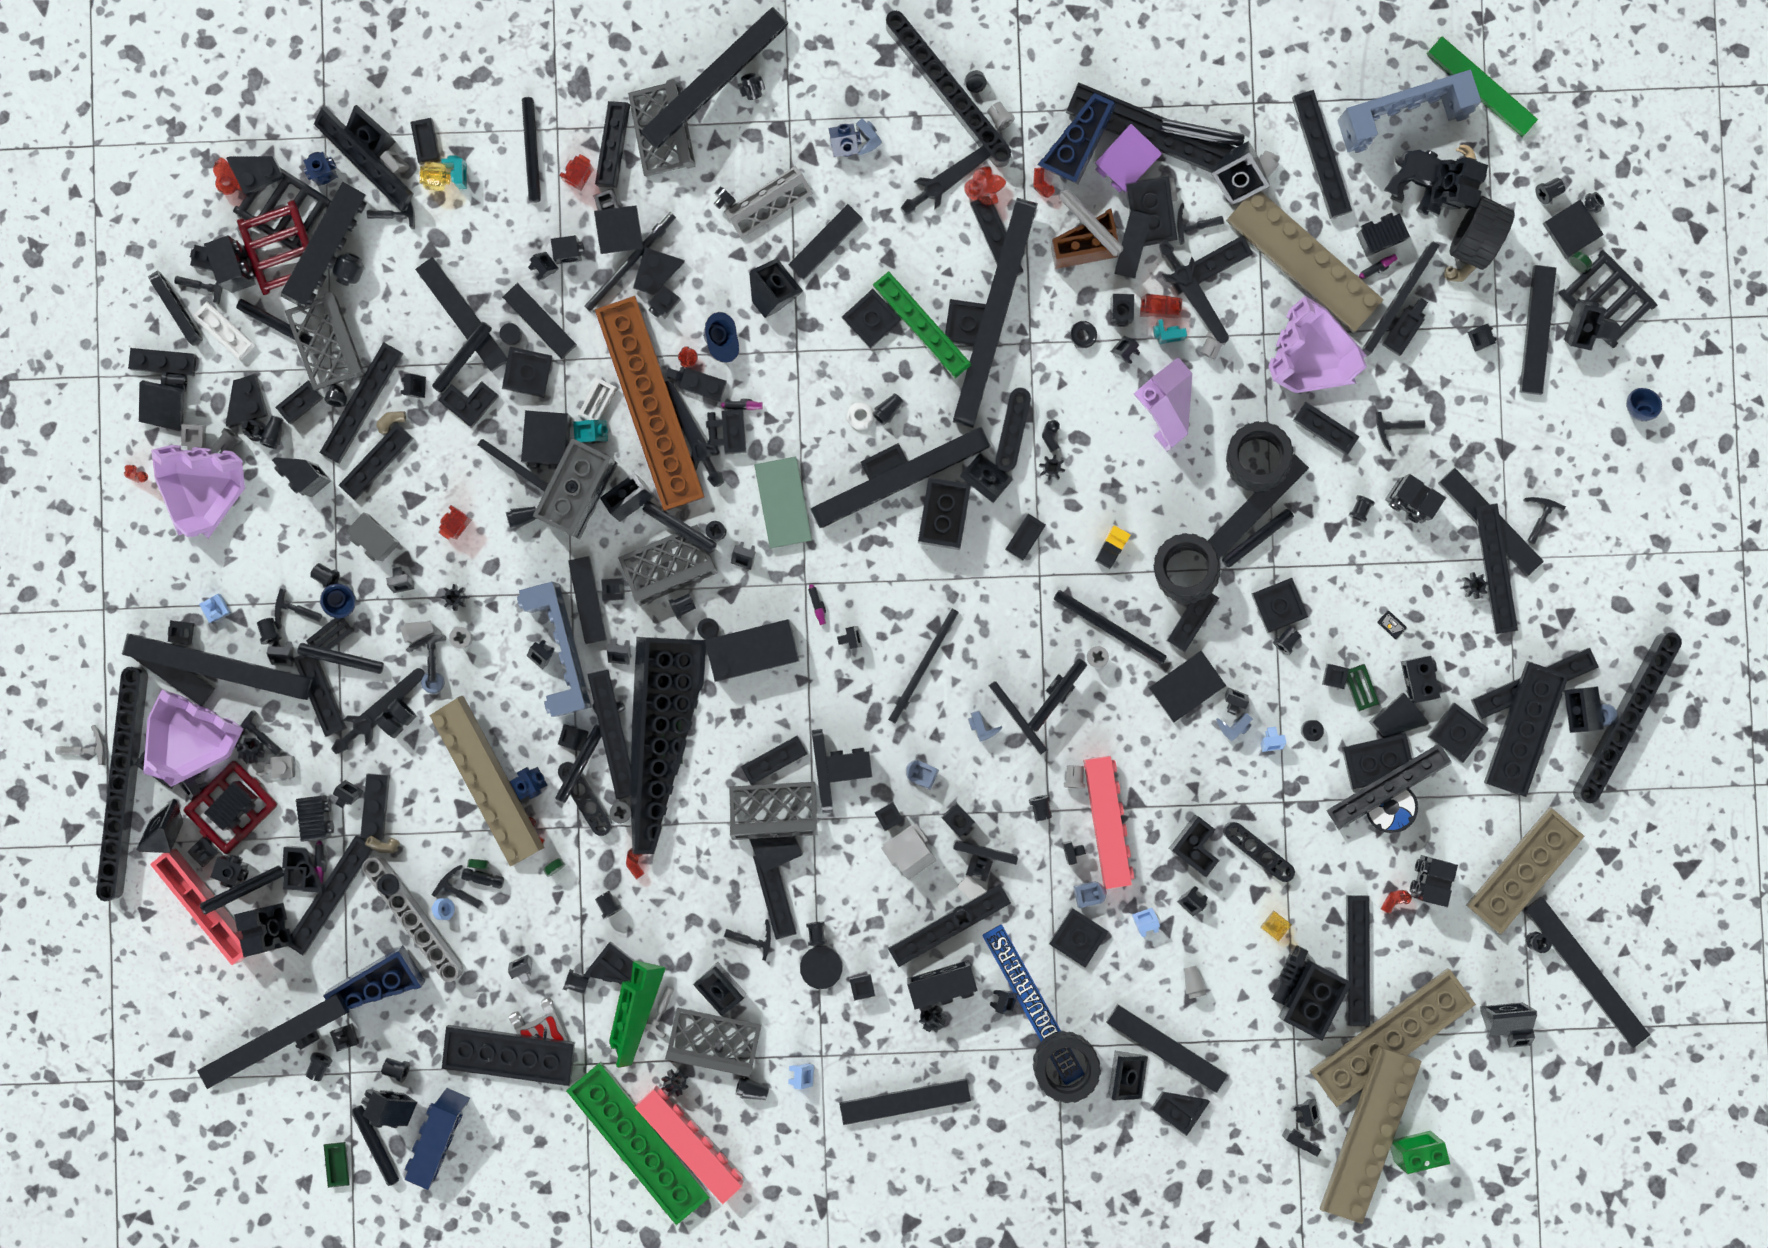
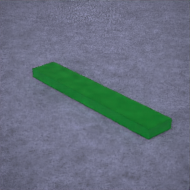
[1426,36,1538,137]
[872,271,971,379]

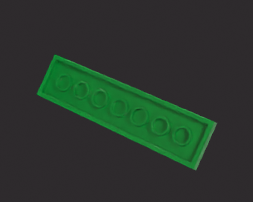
[566,1061,710,1225]

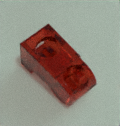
[1140,294,1183,318]

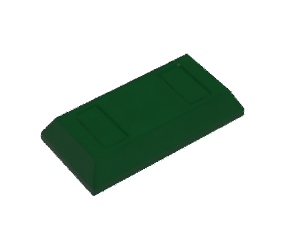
[323,1142,350,1188]

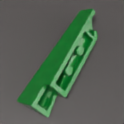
[609,961,666,1068]

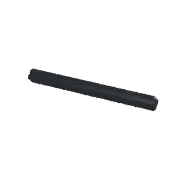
[1054,590,1167,665]

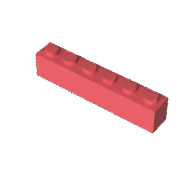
[1083,756,1134,889]
[150,848,246,965]
[635,1085,744,1204]

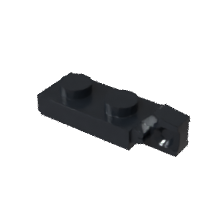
[1382,298,1428,356]
[666,367,727,402]

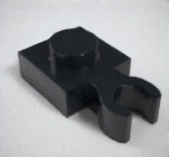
[1282,1128,1322,1157]

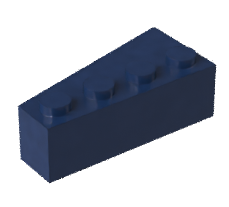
[1037,93,1116,185]
[323,945,425,1010]
[404,1088,470,1190]

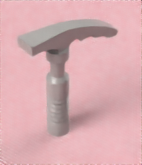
[55,725,105,765]
[645,986,674,1038]

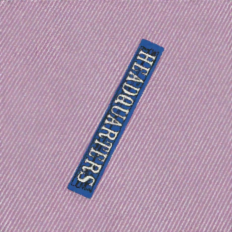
[982,925,1085,1085]

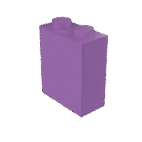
[1095,124,1162,193]

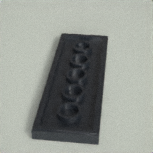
[1484,661,1569,797]
[441,1025,575,1086]

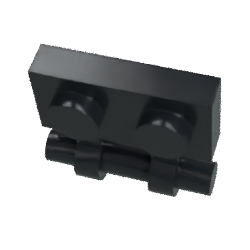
[706,409,747,456]

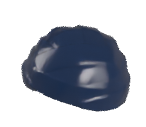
[1626,388,1662,421]
[320,584,356,618]

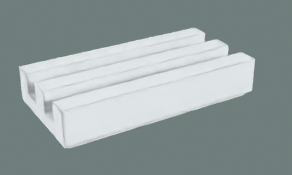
[578,377,617,420]

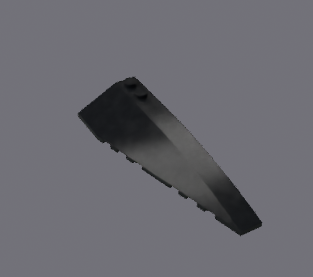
[631,637,706,855]

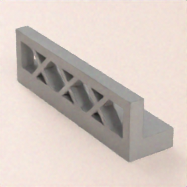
[724,166,813,239]

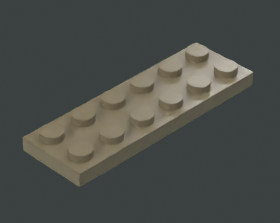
[1466,807,1585,934]

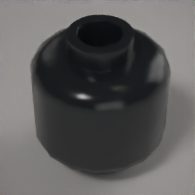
[332,252,365,286]

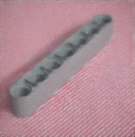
[362,856,463,982]

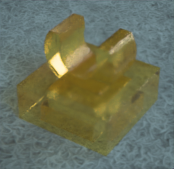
[1260,910,1292,942]

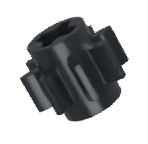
[738,73,766,100]
[1039,455,1065,482]
[1460,572,1489,599]
[441,584,470,611]
[237,737,265,764]
[919,1005,947,1033]
[661,1069,689,1097]

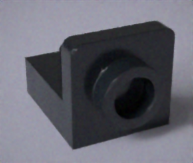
[646,285,681,319]

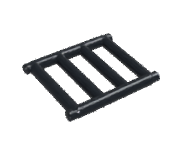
[233,167,332,250]
[1558,250,1658,348]

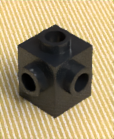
[210,855,249,888]

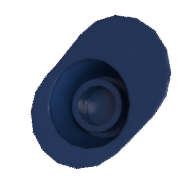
[703,312,739,363]

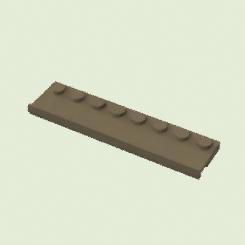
[1226,191,1384,334]
[429,696,545,867]
[1319,1046,1422,1224]

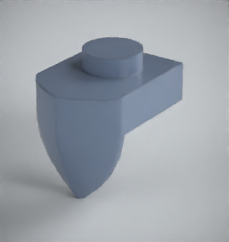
[856,118,882,155]
[968,710,1002,742]
[1216,713,1253,741]
[906,760,939,790]
[1073,881,1107,908]

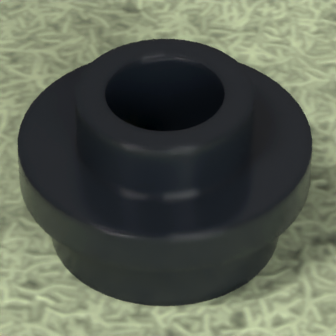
[1584,192,1605,213]

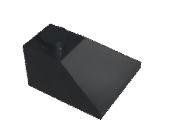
[1211,141,1270,206]
[749,258,803,318]

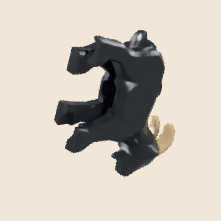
[1384,144,1477,217]

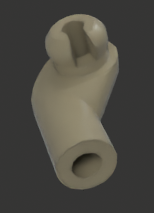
[1444,263,1476,282]
[376,411,406,434]
[365,836,400,853]

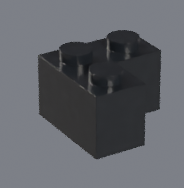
[1168,815,1220,877]

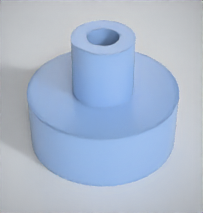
[431,898,455,920]

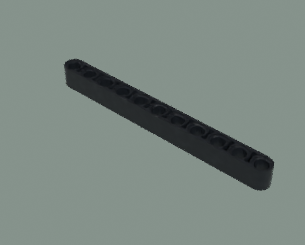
[953,198,1038,428]
[96,667,148,902]

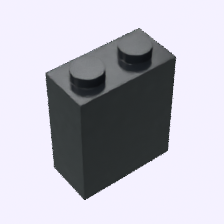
[521,410,571,470]

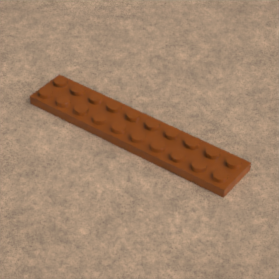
[595,296,705,511]

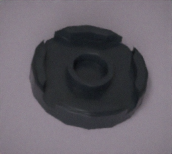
[800,945,843,989]

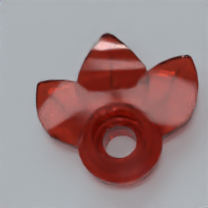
[213,157,242,195]
[964,166,1006,205]

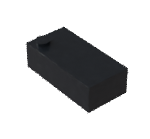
[705,619,800,682]

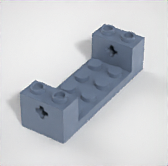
[1337,70,1481,153]
[517,581,592,717]

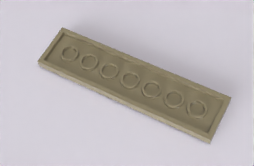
[1309,968,1476,1107]

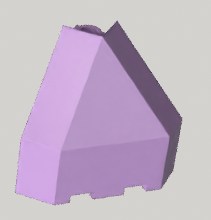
[1269,296,1367,393]
[1134,357,1193,452]
[151,445,245,539]
[143,689,244,787]

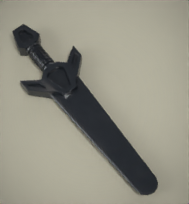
[900,140,993,215]
[1159,241,1229,344]
[665,380,724,487]
[331,668,425,754]

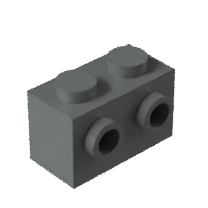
[346,512,400,562]

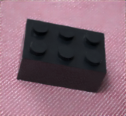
[918,477,971,550]
[1278,959,1352,1041]
[907,960,978,1011]

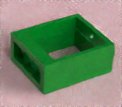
[1390,1131,1450,1174]

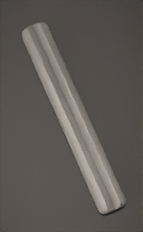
[1059,189,1123,256]

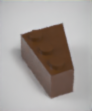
[1051,208,1119,269]

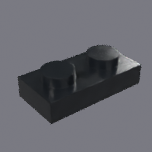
[275,380,324,424]

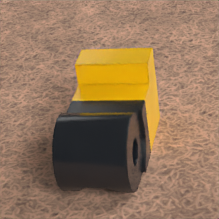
[1095,525,1131,569]

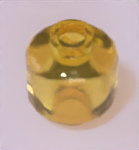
[419,162,451,191]

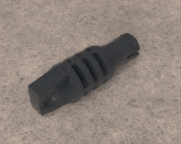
[1271,945,1308,1005]

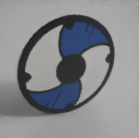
[1366,789,1418,833]

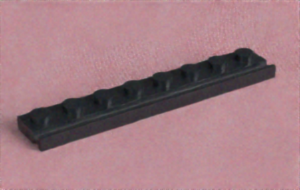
[1066,82,1236,173]

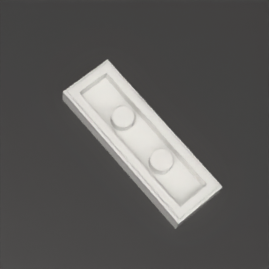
[193,302,256,361]

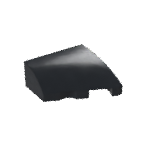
[1369,693,1429,738]
[749,836,803,873]
[282,846,323,893]

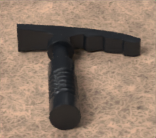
[367,200,415,229]
[1177,203,1224,245]
[174,276,223,304]
[1376,412,1425,451]
[1523,497,1566,544]
[275,588,322,629]
[406,634,446,683]
[234,710,282,755]
[432,865,483,909]
[724,919,771,961]

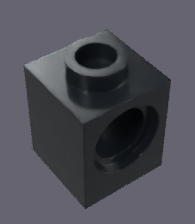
[551,235,585,264]
[1110,294,1134,327]
[941,802,975,837]

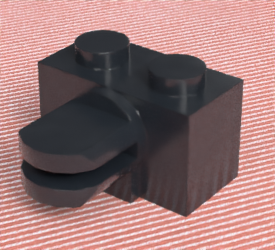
[1563,299,1621,351]
[361,1089,418,1128]

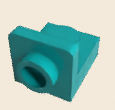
[441,155,467,189]
[1153,319,1187,344]
[573,419,608,443]

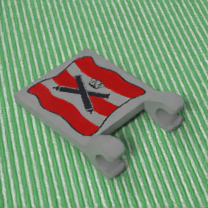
[509,997,569,1041]

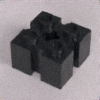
[1430,158,1489,210]
[1385,474,1447,523]
[1410,855,1458,908]
[234,903,293,957]

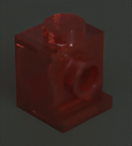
[559,154,594,191]
[438,505,472,540]

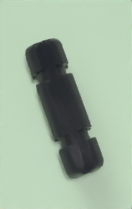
[461,868,504,889]

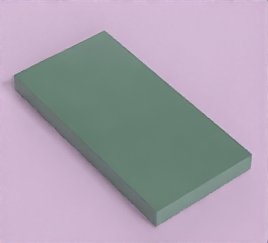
[754,456,812,549]

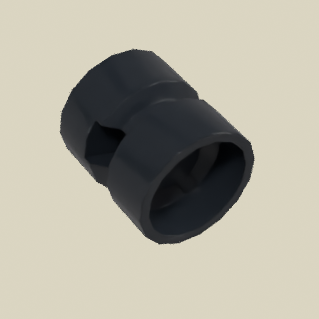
[375,698,417,739]

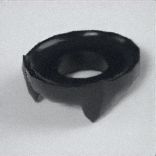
[1070,321,1097,348]

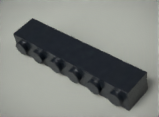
[281,181,367,309]

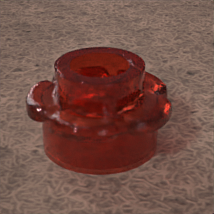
[678,346,698,368]

